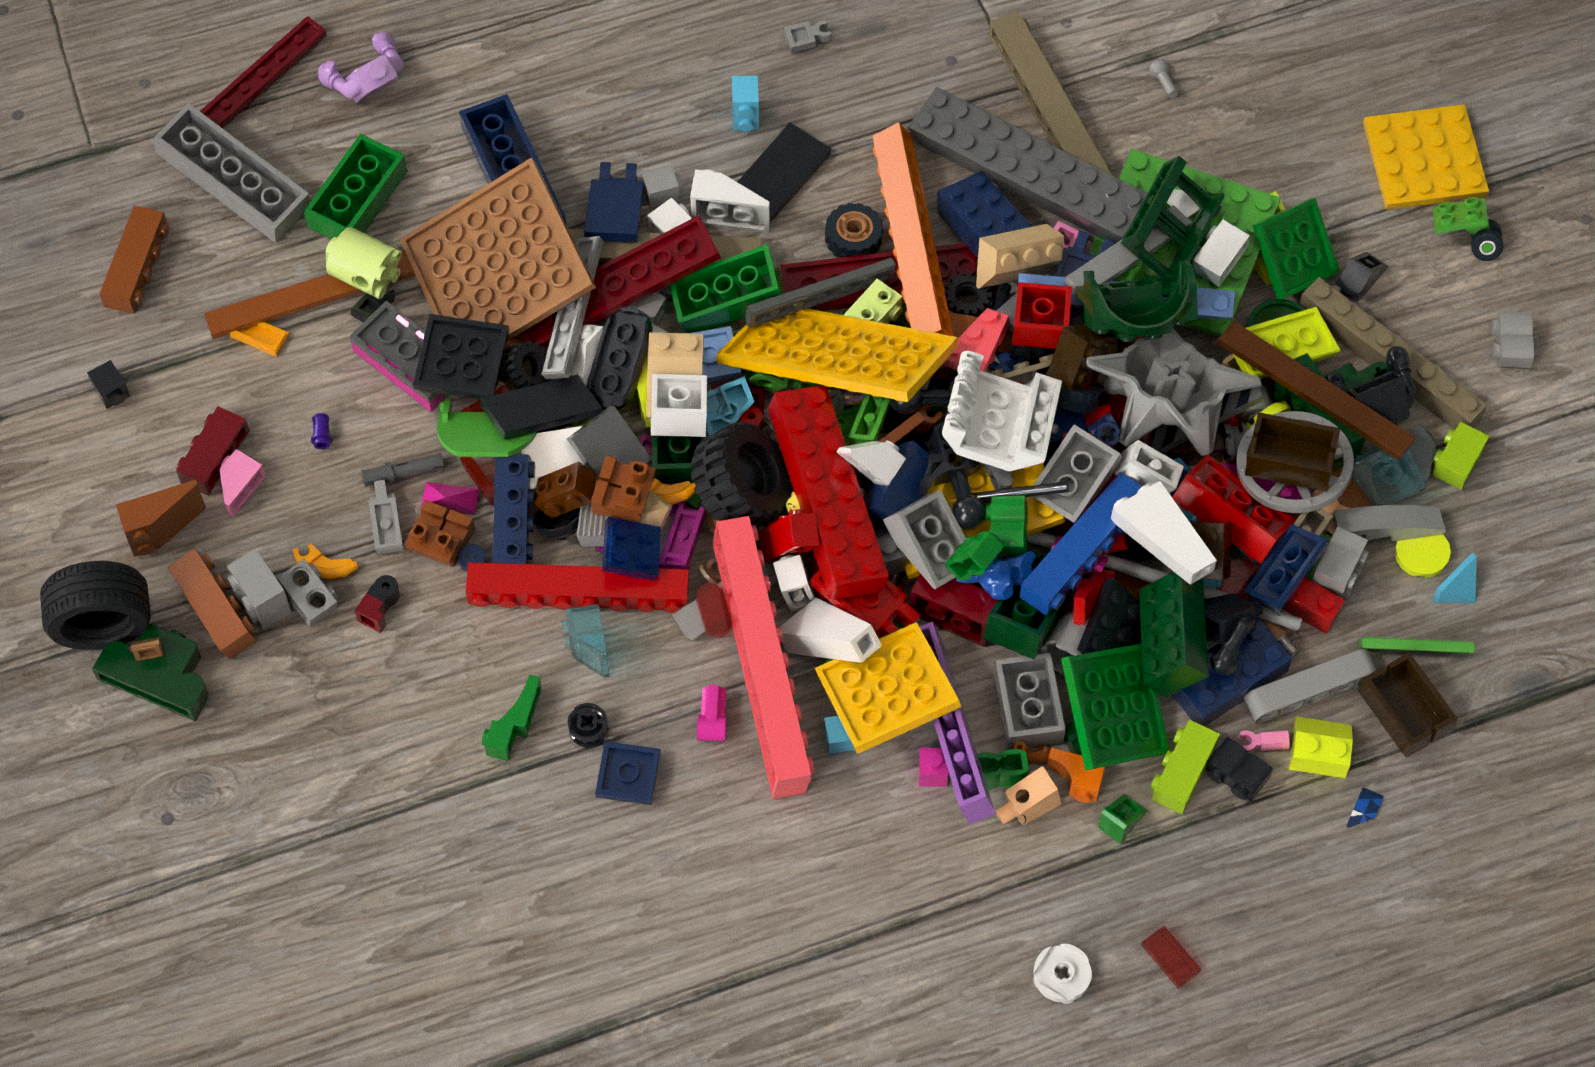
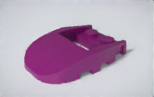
[595,501,707,570]

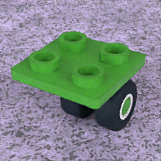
[1433,197,1503,261]

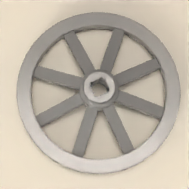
[1236,411,1354,513]

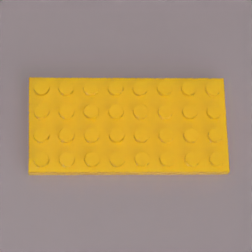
[716,308,958,402]

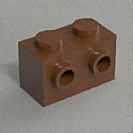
[534,462,597,518]

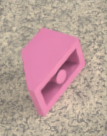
[220,449,266,517]

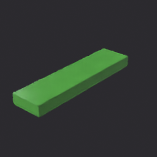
[1358,637,1475,654]

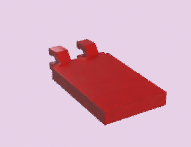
[809,570,921,638]

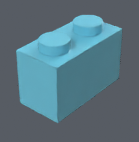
[732,75,759,132]

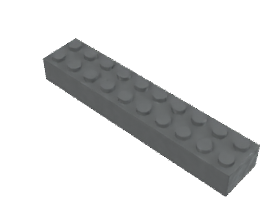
[908,87,1147,244]

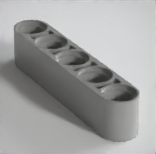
[1244,649,1377,724]

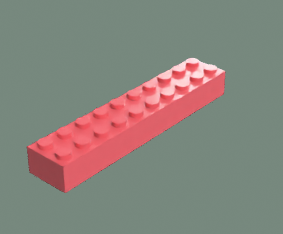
[712,516,814,799]

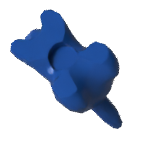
[956,551,1035,600]

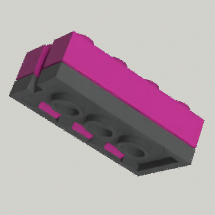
[350,301,446,412]

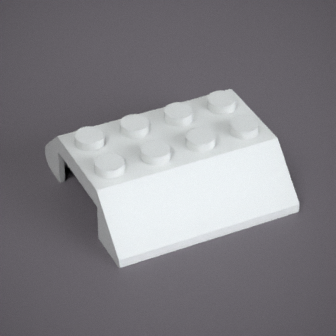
[942,351,1062,471]

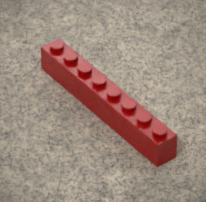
[465,562,689,613]

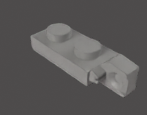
[368,480,404,555]

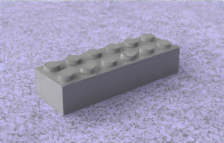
[153,103,310,243]

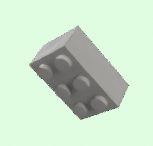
[993,653,1065,750]

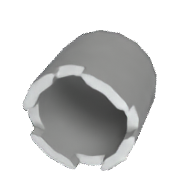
[1040,611,1090,678]

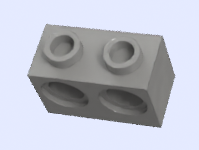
[277,559,338,628]

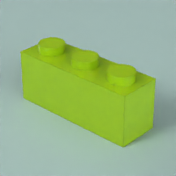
[1150,720,1220,814]

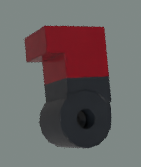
[355,575,400,633]

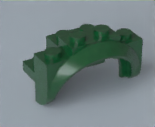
[1075,260,1197,342]

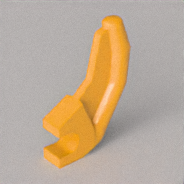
[651,478,696,505]
[293,544,359,580]

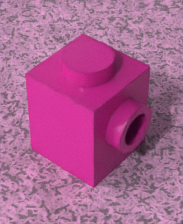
[919,748,950,787]

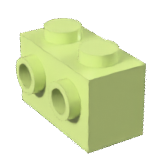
[844,279,903,324]

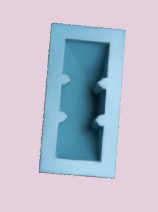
[1432,553,1477,603]

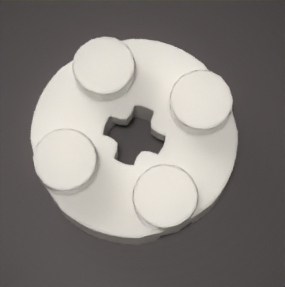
[1034,944,1092,1004]

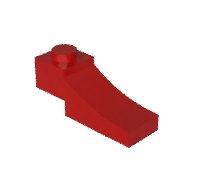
[1073,570,1120,625]

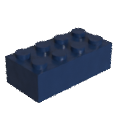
[937,171,1033,258]
[1172,617,1292,727]

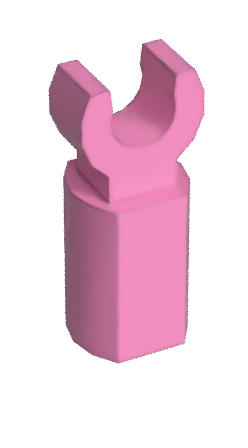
[1238,730,1290,753]

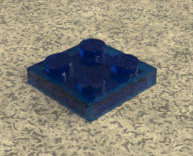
[602,517,661,581]

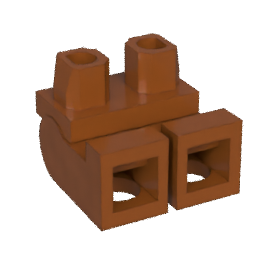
[591,455,656,522]
[404,500,475,567]

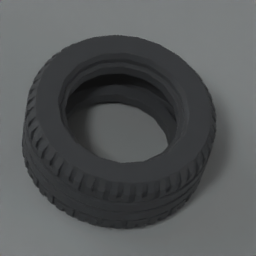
[40,561,151,650]

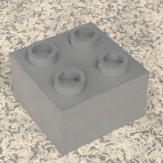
[1312,526,1369,600]
[227,549,291,630]

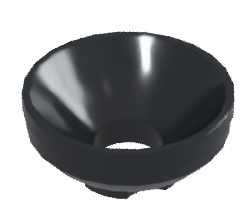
[534,507,580,540]

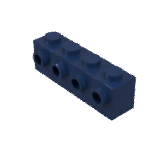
[493,454,536,564]

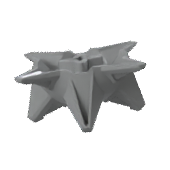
[1086,327,1261,455]

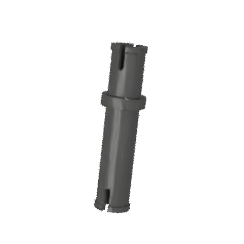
[361,453,445,487]

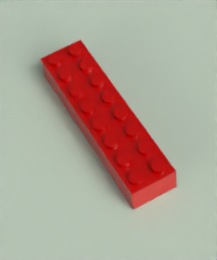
[768,386,889,600]

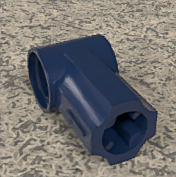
[1087,412,1121,446]

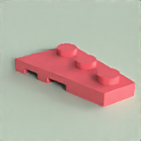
[942,308,1010,373]

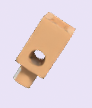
[995,766,1062,825]

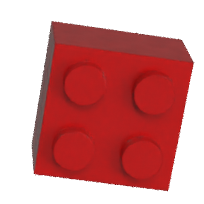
[1012,282,1072,349]

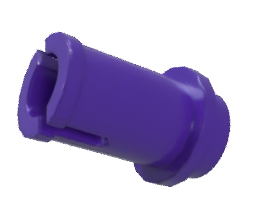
[311,413,333,450]

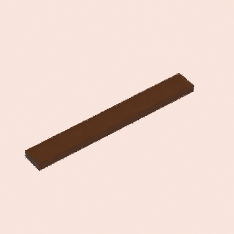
[1217,321,1416,461]

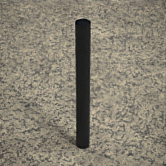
[972,481,1070,503]

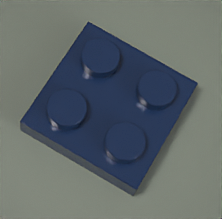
[595,741,661,805]

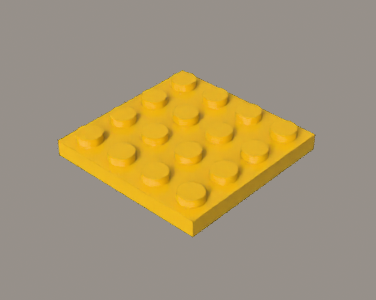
[1363,104,1489,210]
[815,622,961,754]

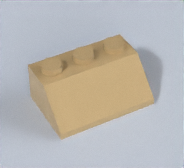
[976,224,1064,289]

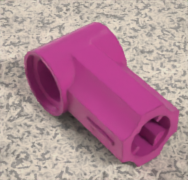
[697,685,727,742]

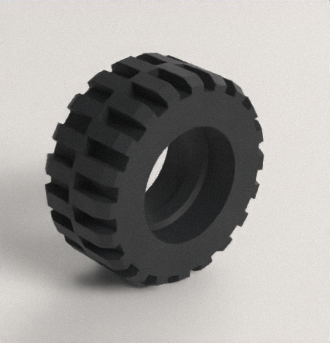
[691,422,793,528]

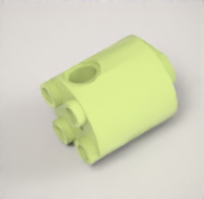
[326,227,402,299]

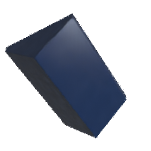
[864,441,937,526]
[1244,524,1328,616]

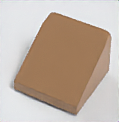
[131,637,164,661]

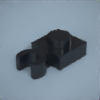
[351,290,395,322]

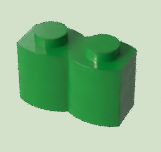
[986,495,1028,555]
[945,531,1004,580]
[978,749,1029,790]

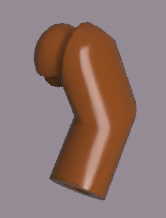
[1013,741,1051,764]

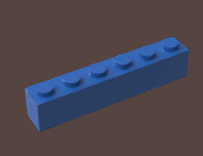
[1020,472,1143,616]

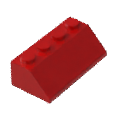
[1172,455,1297,564]

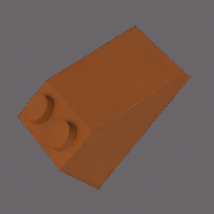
[116,480,206,556]

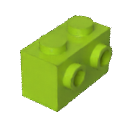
[1432,421,1490,490]

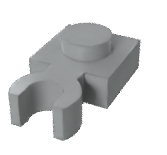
[784,20,831,53]

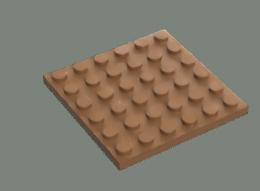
[399,158,596,338]

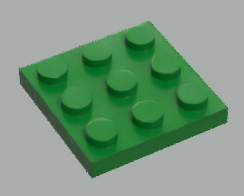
[1252,198,1340,299]

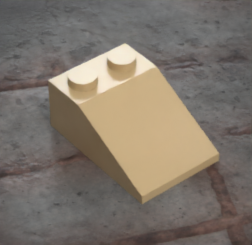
[647,333,704,420]

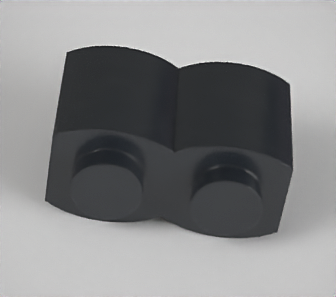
[1205,737,1273,801]

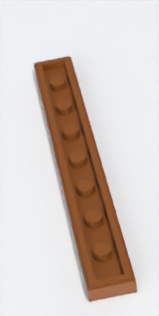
[204,250,415,339]

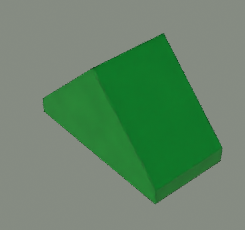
[1098,794,1147,844]

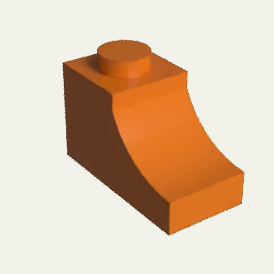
[1047,748,1105,803]

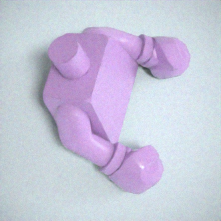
[318,32,404,103]

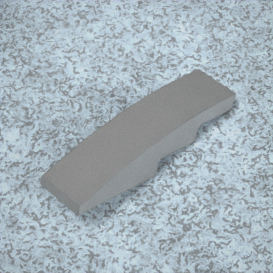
[1333,505,1446,542]

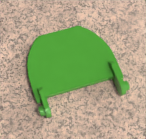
[437,398,538,457]

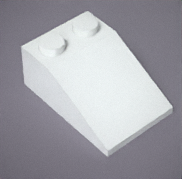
[690,169,770,233]

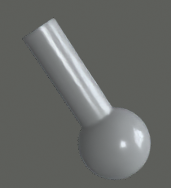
[1149,59,1178,98]

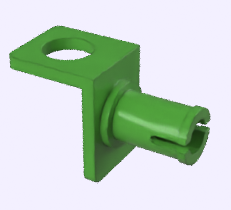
[749,372,801,394]

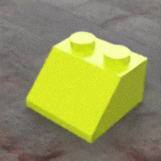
[1289,716,1353,778]

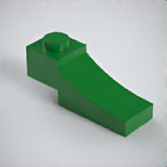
[482,675,542,761]

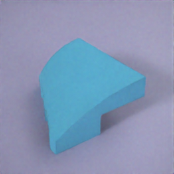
[706,376,754,436]

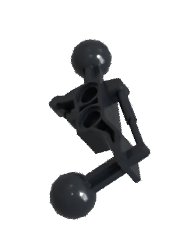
[889,382,986,530]

